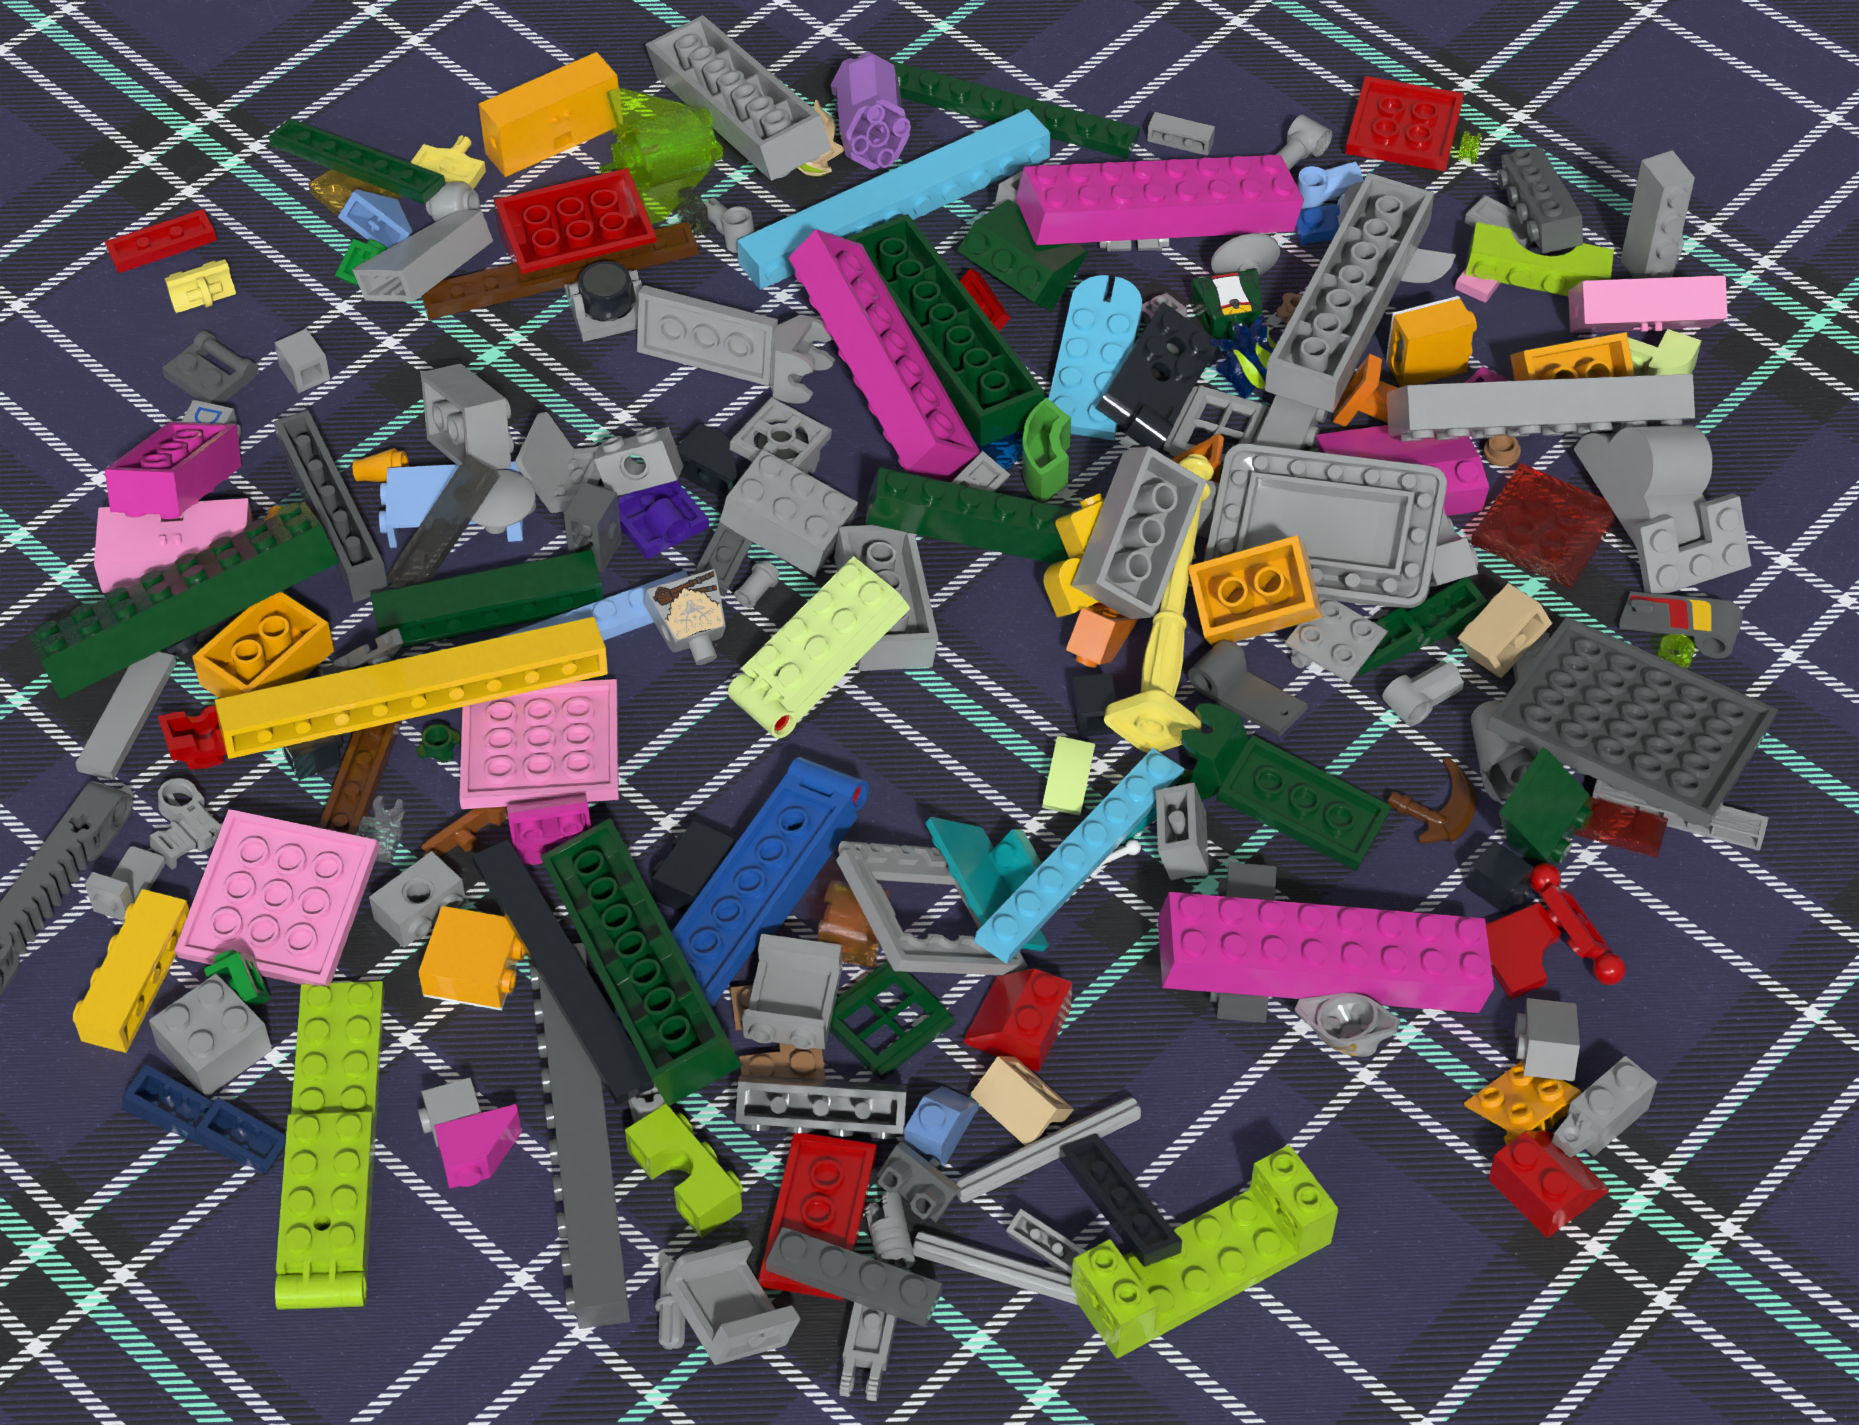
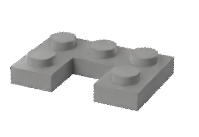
[1633,493,1751,594]

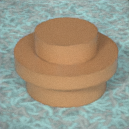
[1484,433,1521,467]

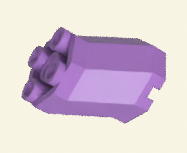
[830,51,911,170]

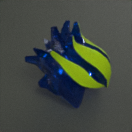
[1211,315,1277,399]

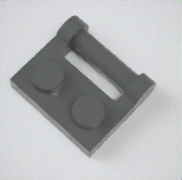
[162,330,258,405]

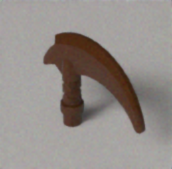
[1387,757,1476,843]

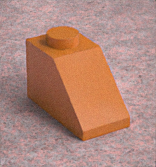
[1066,605,1138,668]

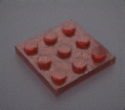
[1471,463,1617,589]

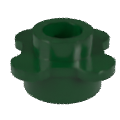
[416,724,461,763]

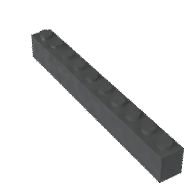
[530,943,630,1329]

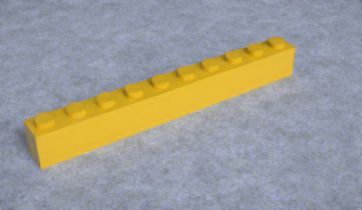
[215,617,608,759]

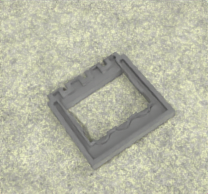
[836,841,1027,975]

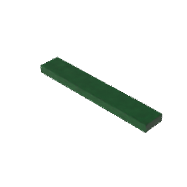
[268,118,446,204]

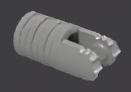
[865,1192,915,1270]

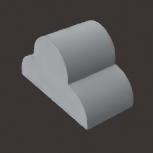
[1574,425,1712,548]

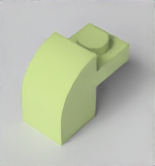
[1628,329,1701,376]

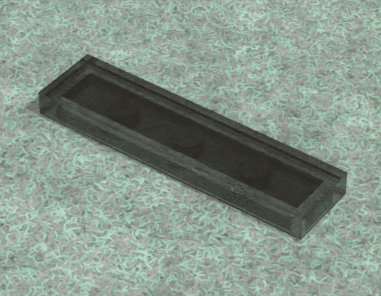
[386,454,501,588]

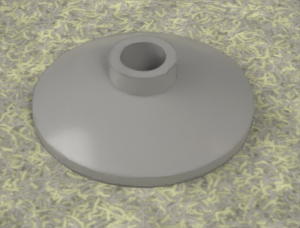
[1211,233,1280,276]

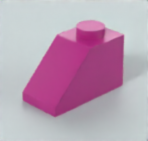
[434,1104,522,1189]

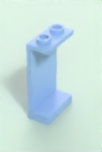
[379,461,523,548]

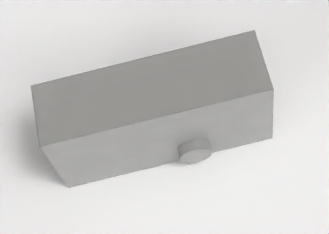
[1072,446,1207,619]
[834,525,938,671]

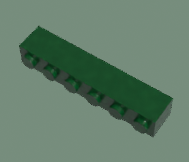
[866,467,1076,564]
[370,550,603,649]

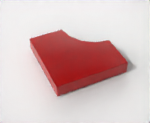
[1486,902,1561,1000]

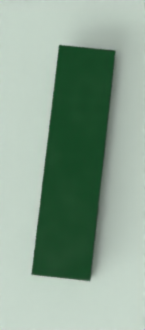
[1358,577,1488,676]

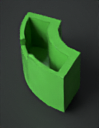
[1022,398,1071,503]

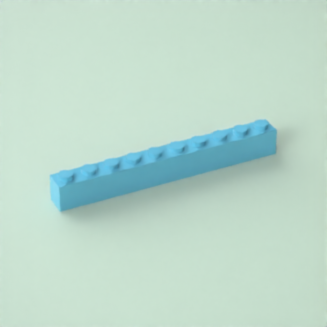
[737,109,1050,290]

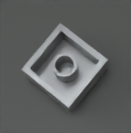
[149,974,272,1098]

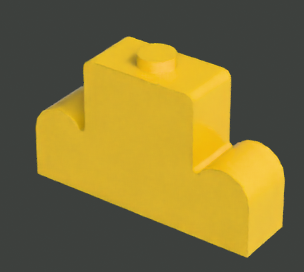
[1043,493,1196,618]

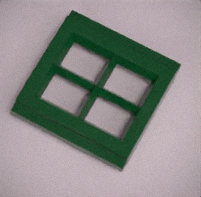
[829,961,955,1080]

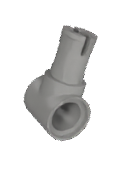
[1276,114,1332,170]
[700,198,755,253]

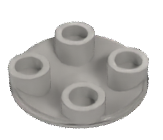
[461,470,536,534]

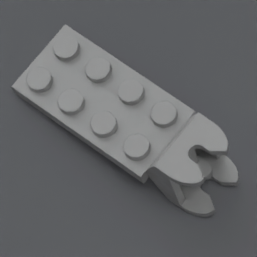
[637,285,835,404]

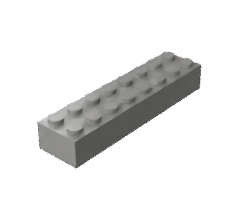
[645,15,832,181]
[1265,173,1435,413]
[1387,374,1695,442]

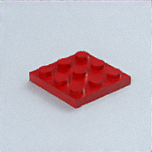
[1345,76,1464,172]

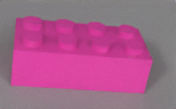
[104,422,242,519]

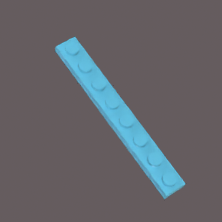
[974,748,1185,964]

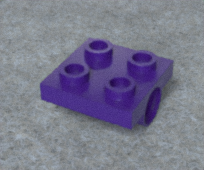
[618,481,709,560]

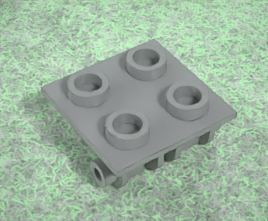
[1285,597,1388,683]

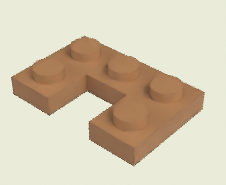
[730,985,826,1080]

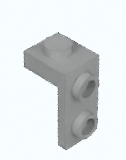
[85,846,166,921]

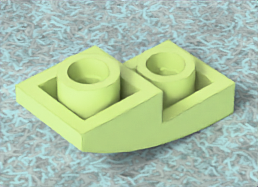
[1042,736,1095,816]

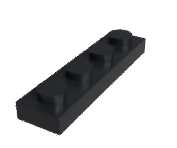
[1060,1134,1182,1267]

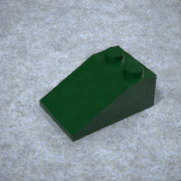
[1499,747,1594,865]

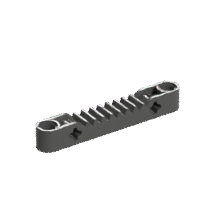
[0,781,133,996]

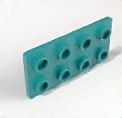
[925,817,1049,952]

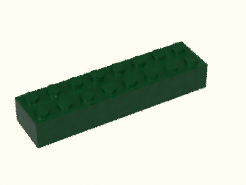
[846,214,1044,447]
[29,501,339,699]
[540,818,742,1107]

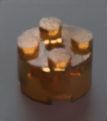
[817,880,890,968]

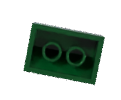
[957,199,1089,312]

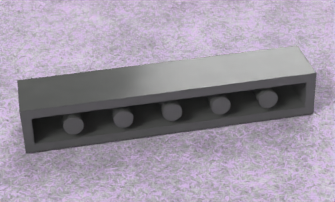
[274,410,389,603]

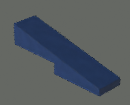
[122,1064,286,1174]

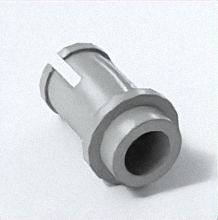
[734,561,779,609]

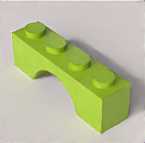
[1465,222,1614,296]

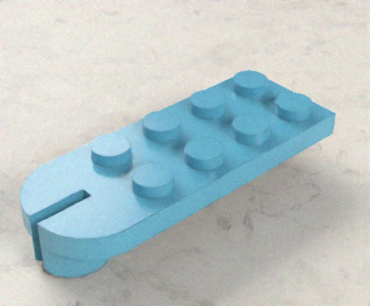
[1048,275,1142,440]

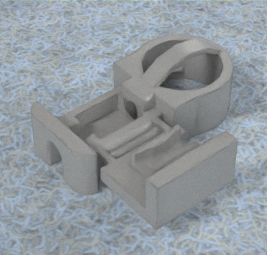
[150,778,223,869]

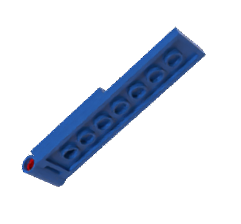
[613,757,869,1042]

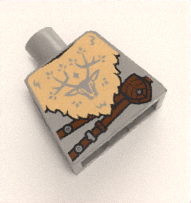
[643,569,725,665]

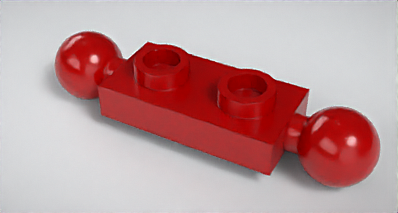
[1529,863,1626,985]

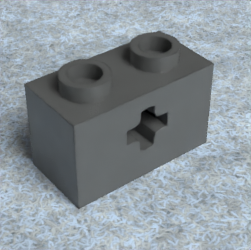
[563,482,622,572]

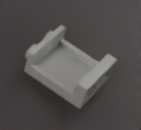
[742,934,843,1049]
[665,1240,800,1365]

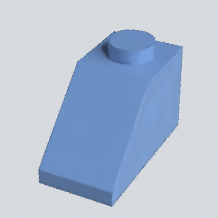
[904,1086,979,1171]

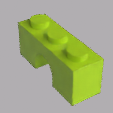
[625,1103,743,1238]

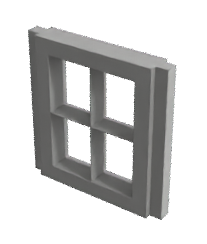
[1163,386,1270,470]

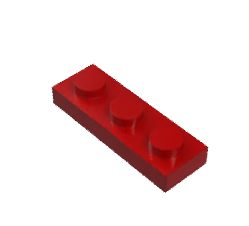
[104,209,217,273]

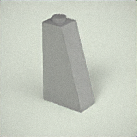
[353,210,493,302]

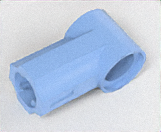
[1297,162,1364,210]

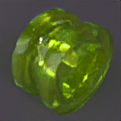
[1458,130,1482,164]
[1658,634,1695,669]

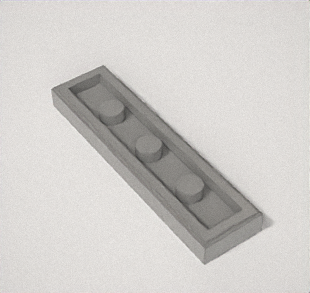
[75,652,177,780]

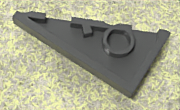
[317,628,403,677]

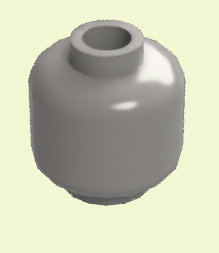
[426,181,480,222]

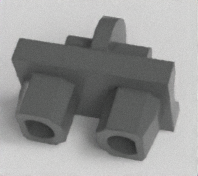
[877,1141,961,1222]

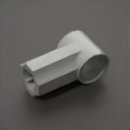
[1382,661,1464,726]

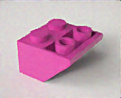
[507,793,591,865]

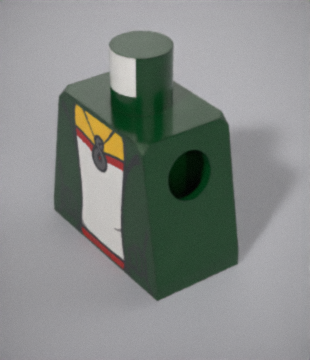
[1190,269,1262,349]

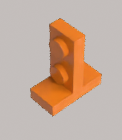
[1333,354,1397,427]

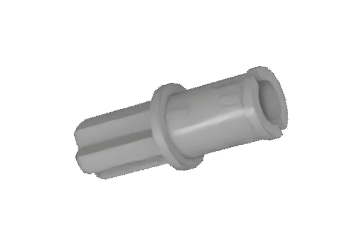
[655,1262,685,1350]

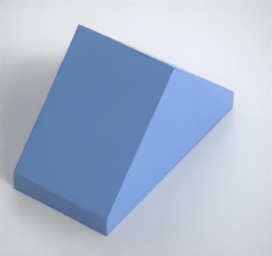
[338,189,412,249]

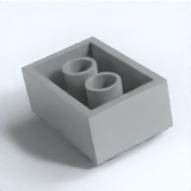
[421,363,514,476]
[719,449,858,577]

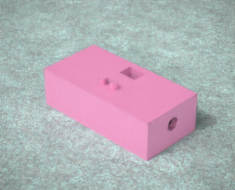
[1568,276,1728,333]
[94,498,253,593]

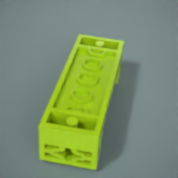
[1071,1144,1338,1359]

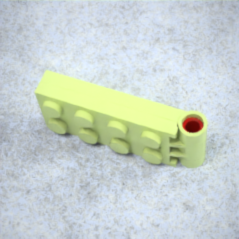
[728,556,911,738]

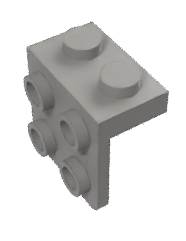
[516,412,601,513]

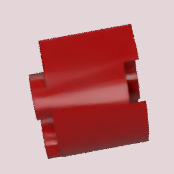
[158,705,227,769]

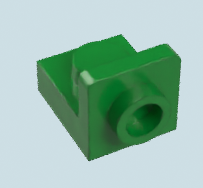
[335,239,388,288]
[204,950,271,1006]

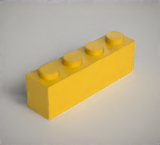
[73,889,189,1053]

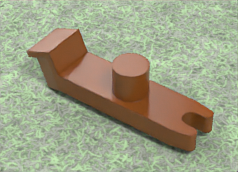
[421,807,508,858]

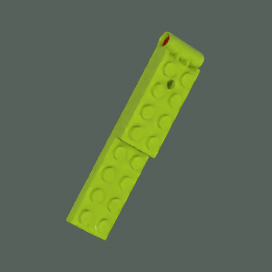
[275,981,385,1310]

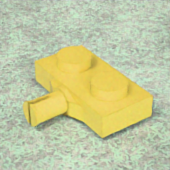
[411,135,486,189]

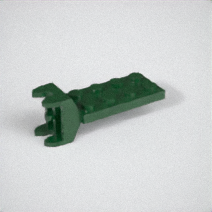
[1175,703,1392,871]

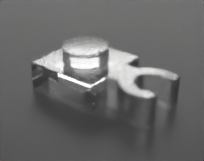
[356,795,404,863]

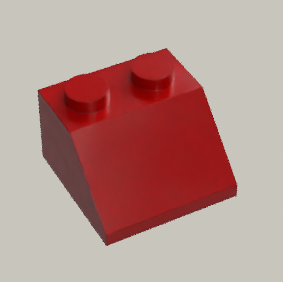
[964,968,1072,1072]
[1489,1131,1609,1238]

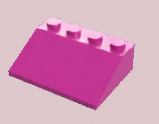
[1315,425,1489,516]

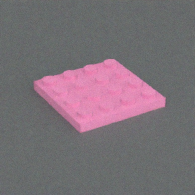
[459,679,619,809]
[174,809,380,988]

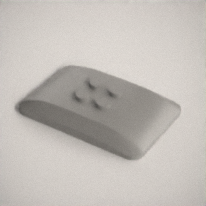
[1204,444,1447,608]

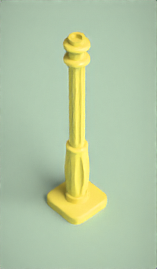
[1104,454,1214,753]

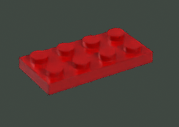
[759,1133,877,1301]

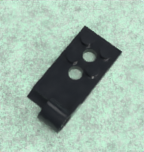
[1095,302,1221,451]

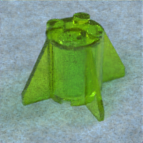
[599,88,723,224]

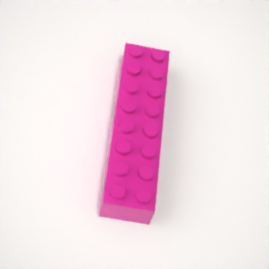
[1016,155,1304,245]
[788,229,981,483]
[1158,892,1494,1013]

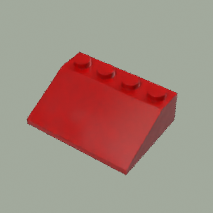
[494,168,657,274]

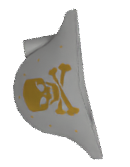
[1294,993,1400,1057]

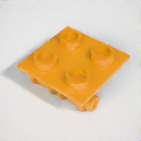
[1464,1060,1581,1145]

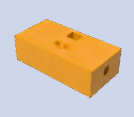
[478,52,622,177]

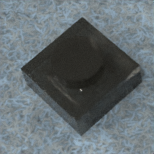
[677,186,709,237]

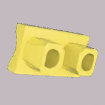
[164,259,236,313]

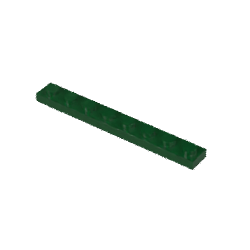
[888,60,1140,159]

